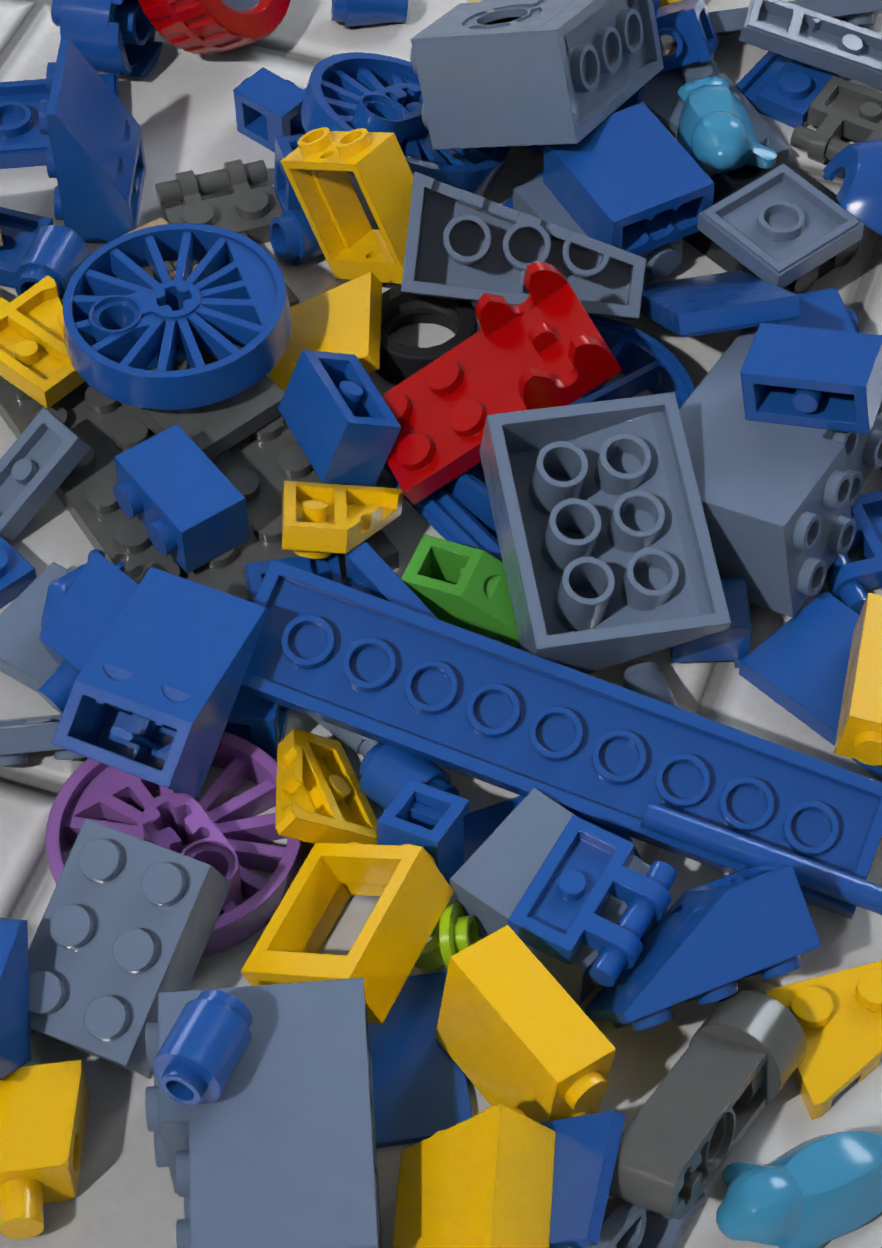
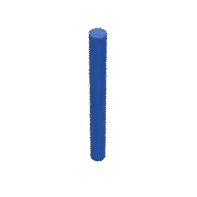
[640,801,882,915]

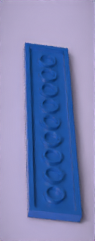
[240,559,882,919]

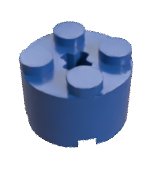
[51,0,163,77]

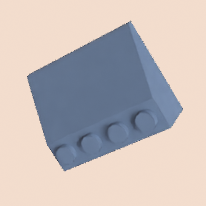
[479,392,731,673]

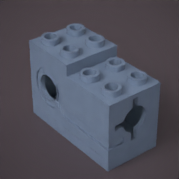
[410,0,664,150]
[679,326,882,618]
[145,978,382,1248]

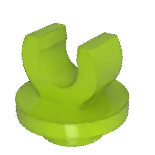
[415,903,480,970]

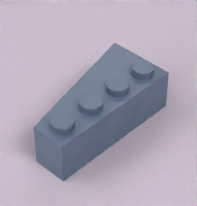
[401,171,646,320]

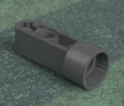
[609,990,806,1220]

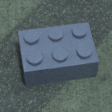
[28,818,232,1079]

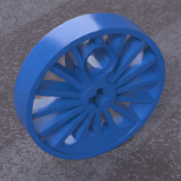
[300,52,510,196]
[63,223,292,410]

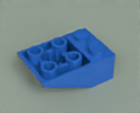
[39,39,146,244]
[51,567,270,798]
[585,864,822,1031]

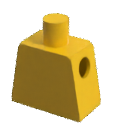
[0,1060,90,1239]

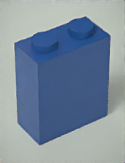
[543,102,715,255]

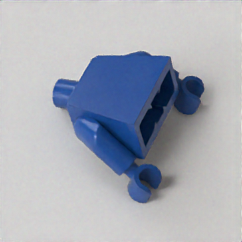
[37,549,138,714]

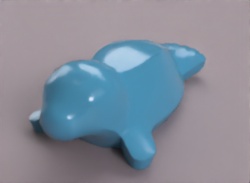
[677,76,777,174]
[716,1131,882,1248]

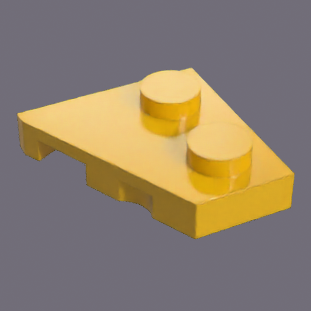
[0,275,85,409]
[282,481,403,559]
[275,728,377,845]
[765,960,882,1120]

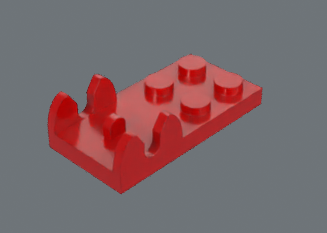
[381,262,622,505]

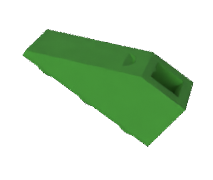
[401,534,586,674]

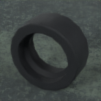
[376,284,477,385]

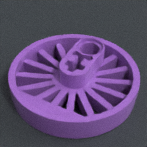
[45,732,303,957]

